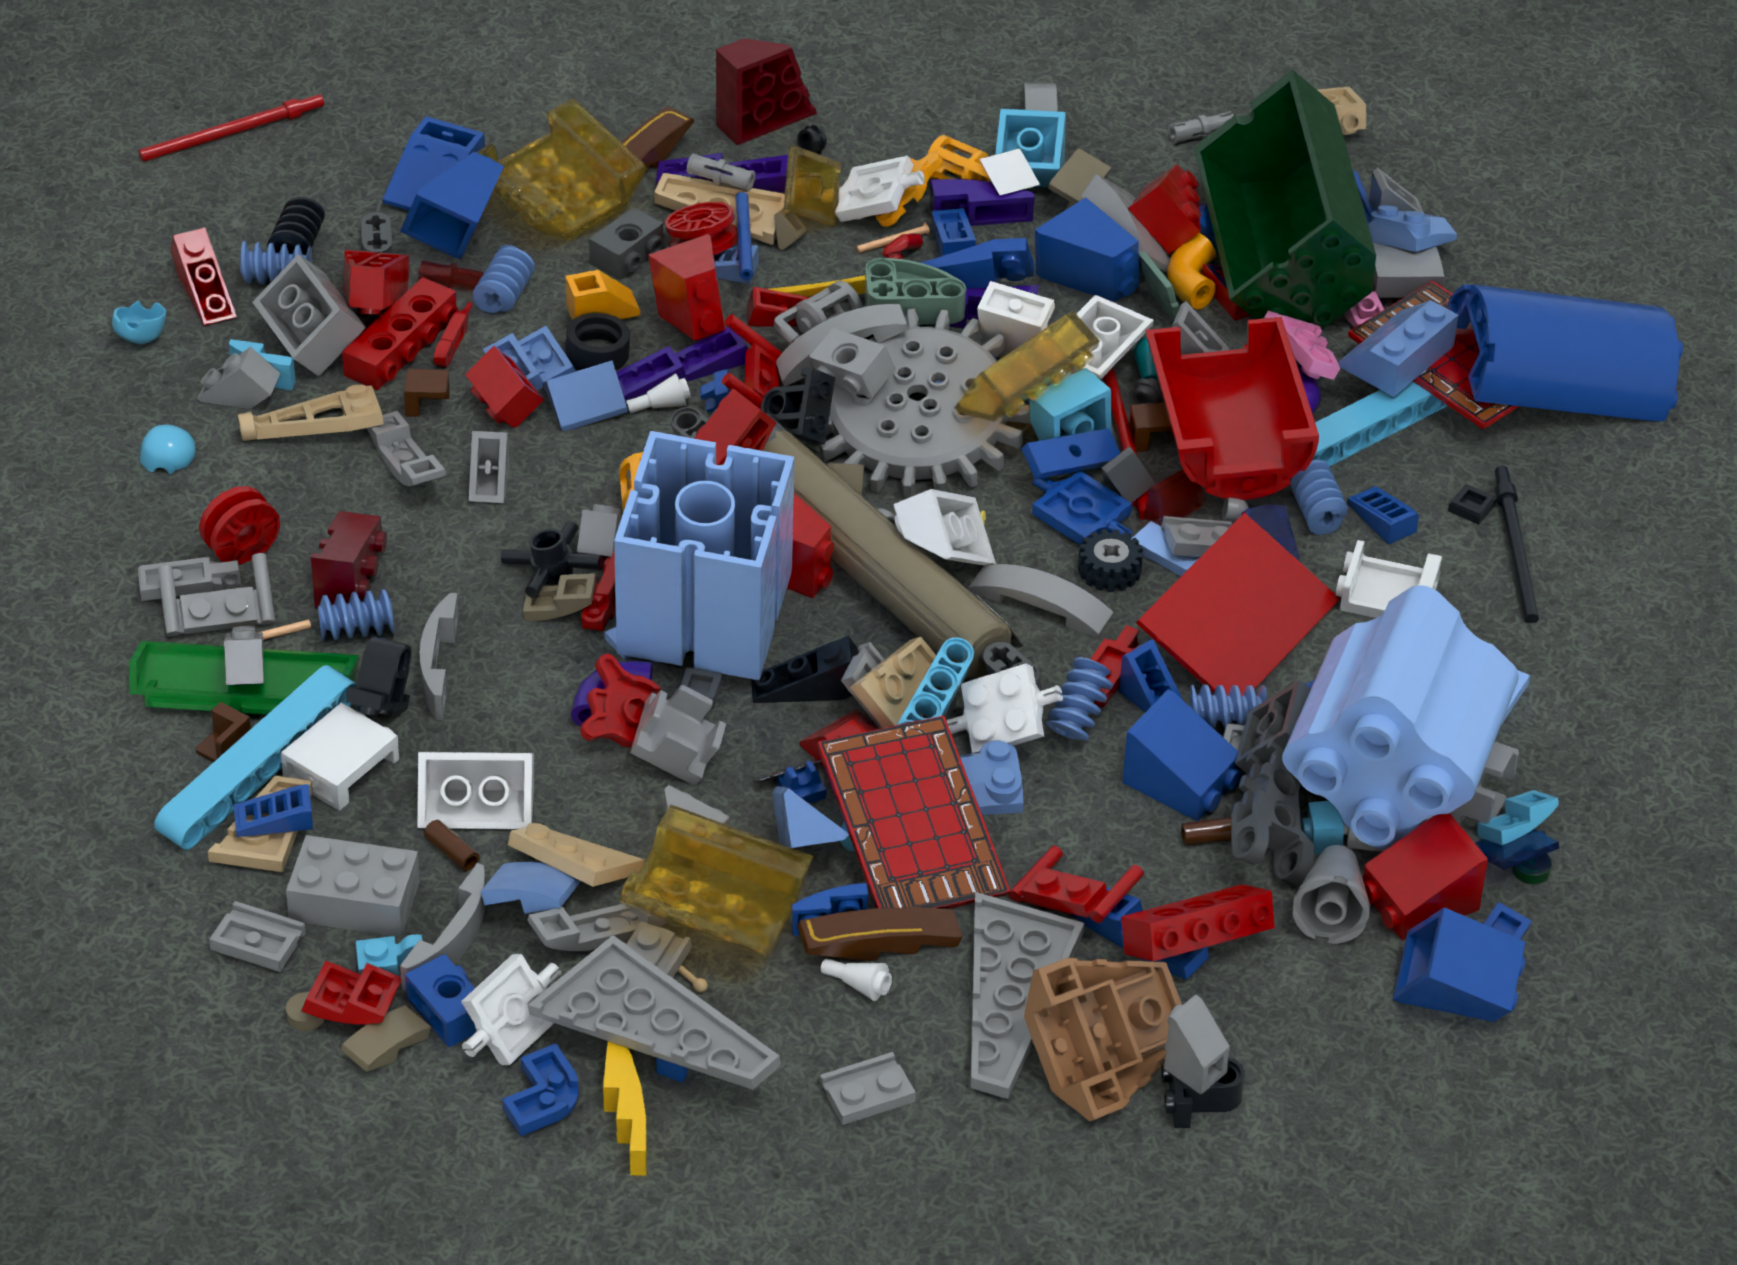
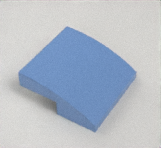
[483,326,576,390]
[481,862,581,914]

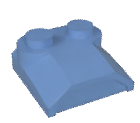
[1368,205,1457,252]
[959,740,1024,815]

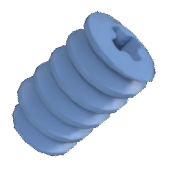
[240,241,312,285]
[473,245,535,313]
[1290,460,1348,535]
[318,589,394,641]
[1046,657,1113,741]
[1189,685,1267,730]

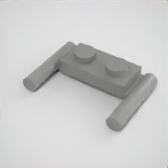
[158,553,276,637]

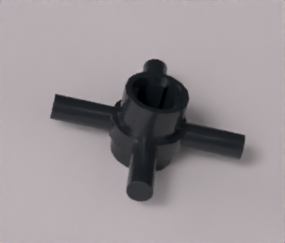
[501,521,604,598]

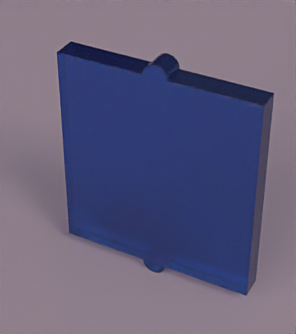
[1475,829,1559,870]

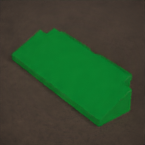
[129,641,359,715]

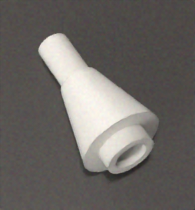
[626,374,691,414]
[821,958,892,1001]

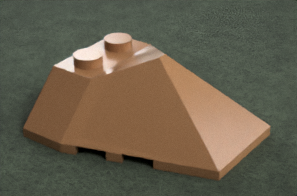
[1024,958,1182,1121]

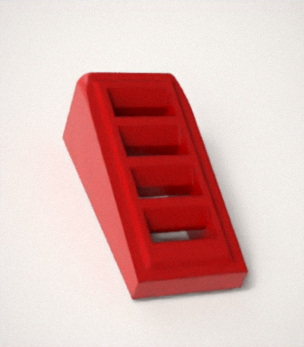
[747,287,810,327]

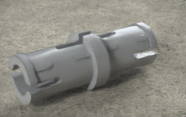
[1169,111,1234,144]
[687,153,755,191]

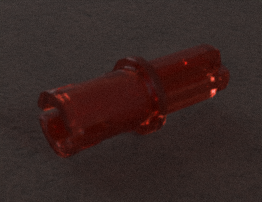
[418,260,484,290]

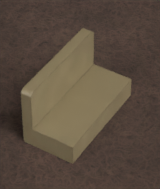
[1048,149,1112,209]

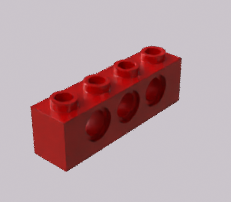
[342,277,458,391]
[1121,884,1275,961]

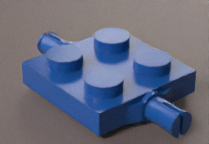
[1032,470,1132,545]

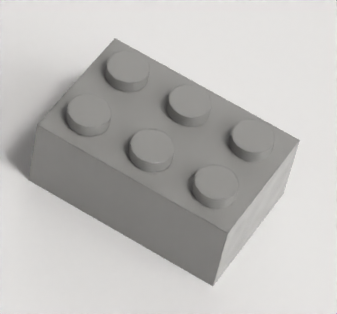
[252,254,366,376]
[286,835,420,937]

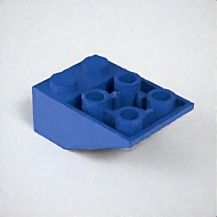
[383,116,486,211]

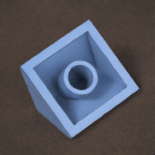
[543,361,628,431]
[772,786,849,848]

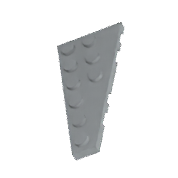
[970,892,1084,1099]
[528,935,781,1090]

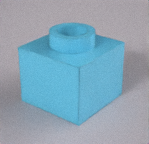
[1301,801,1344,854]

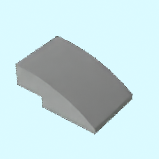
[1081,174,1172,272]
[1373,242,1445,298]

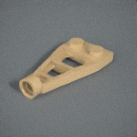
[237,384,384,442]

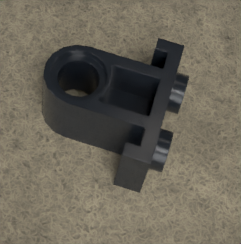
[761,368,835,445]
[346,636,412,716]
[1161,1058,1245,1128]

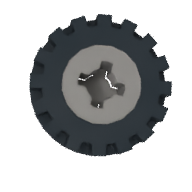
[1078,529,1143,592]

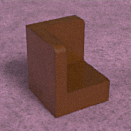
[404,369,450,417]
[1129,403,1172,452]
[196,702,251,762]

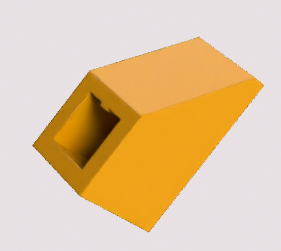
[565,270,640,320]

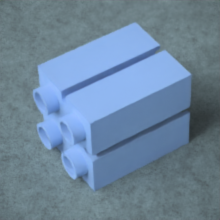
[614,431,795,681]

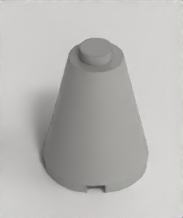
[1293,845,1370,944]

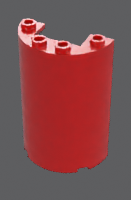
[1146,317,1319,500]

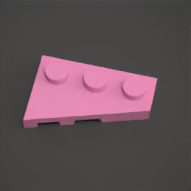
[1264,311,1340,380]

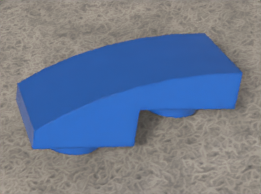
[792,883,868,936]

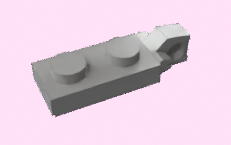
[138,557,241,601]

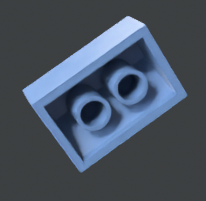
[1338,300,1458,397]

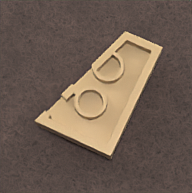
[849,636,936,728]
[208,776,312,872]
[508,823,645,887]

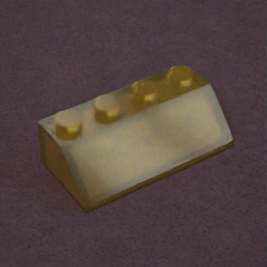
[954,310,1100,422]

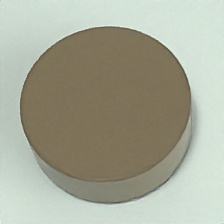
[286,992,325,1031]

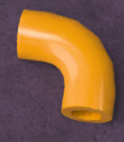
[1166,233,1217,310]

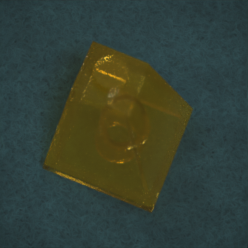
[783,146,841,226]

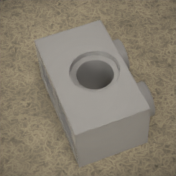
[809,327,896,398]

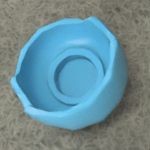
[112,301,166,344]
[140,424,195,474]

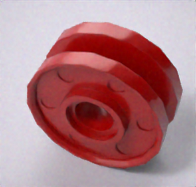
[665,202,738,255]
[199,486,280,565]

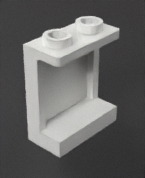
[977,281,1055,370]
[1336,540,1442,618]
[281,702,399,811]

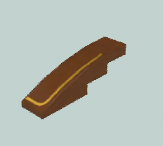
[582,106,694,203]
[797,907,963,961]

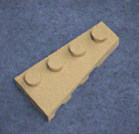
[654,173,790,245]

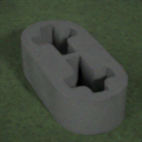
[361,212,393,254]

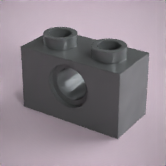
[589,207,664,280]

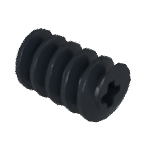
[267,197,325,255]

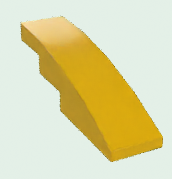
[603,1041,647,1176]

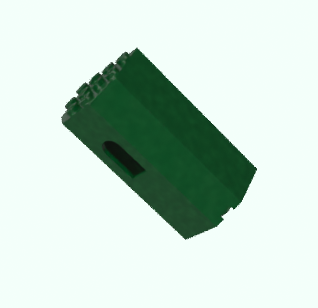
[1193,69,1376,330]

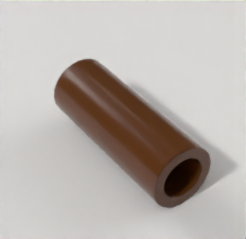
[1181,817,1232,845]
[424,819,480,872]

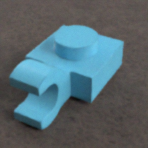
[356,934,422,975]

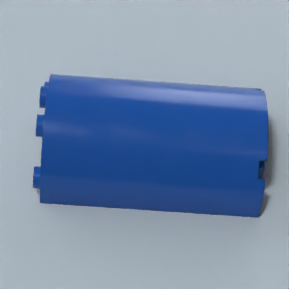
[1447,284,1683,422]

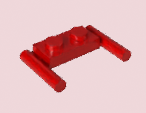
[721,314,782,409]
[1009,846,1144,923]

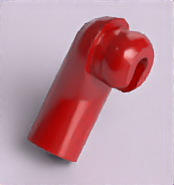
[882,233,923,259]

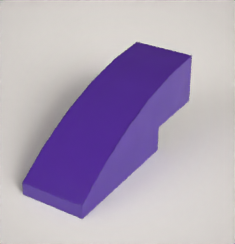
[930,179,1035,226]

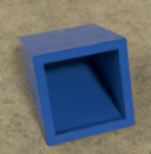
[400,152,504,259]
[1035,197,1139,302]
[1123,689,1242,821]
[1393,907,1526,1022]

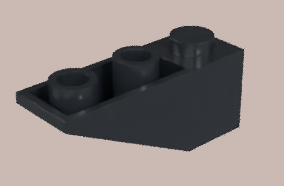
[751,635,859,703]

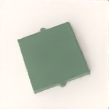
[1139,251,1179,322]

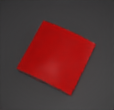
[301,960,401,1024]

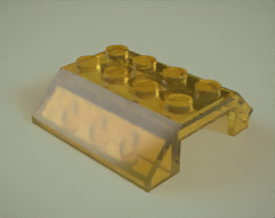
[476,98,647,240]
[619,804,813,958]

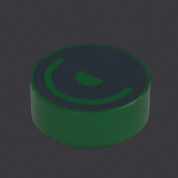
[1512,848,1552,884]

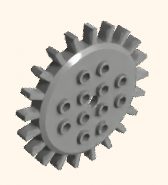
[820,308,1032,498]

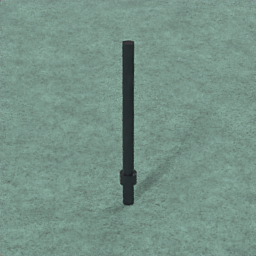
[1494,466,1539,623]

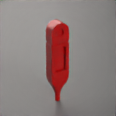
[433,302,473,368]

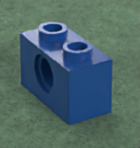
[405,954,477,1048]

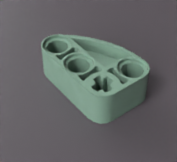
[865,258,966,325]

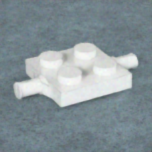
[823,156,925,222]
[946,663,1063,753]
[461,954,562,1065]

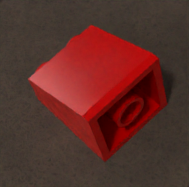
[648,234,725,341]
[787,493,834,598]
[1363,813,1488,940]

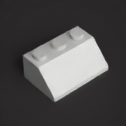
[1040,295,1153,384]
[894,489,996,566]
[417,752,534,829]

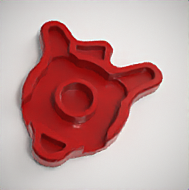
[580,653,662,748]

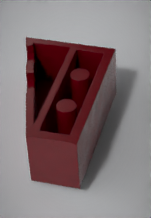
[310,511,387,609]

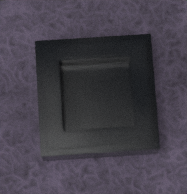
[1448,484,1497,525]

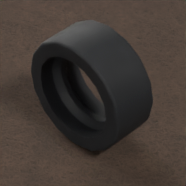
[565,313,630,370]

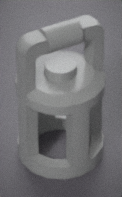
[774,280,863,344]

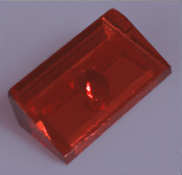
[1145,469,1205,526]

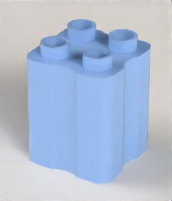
[1282,585,1519,849]

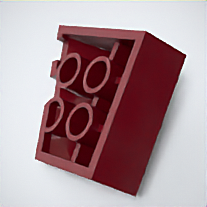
[716,38,817,146]

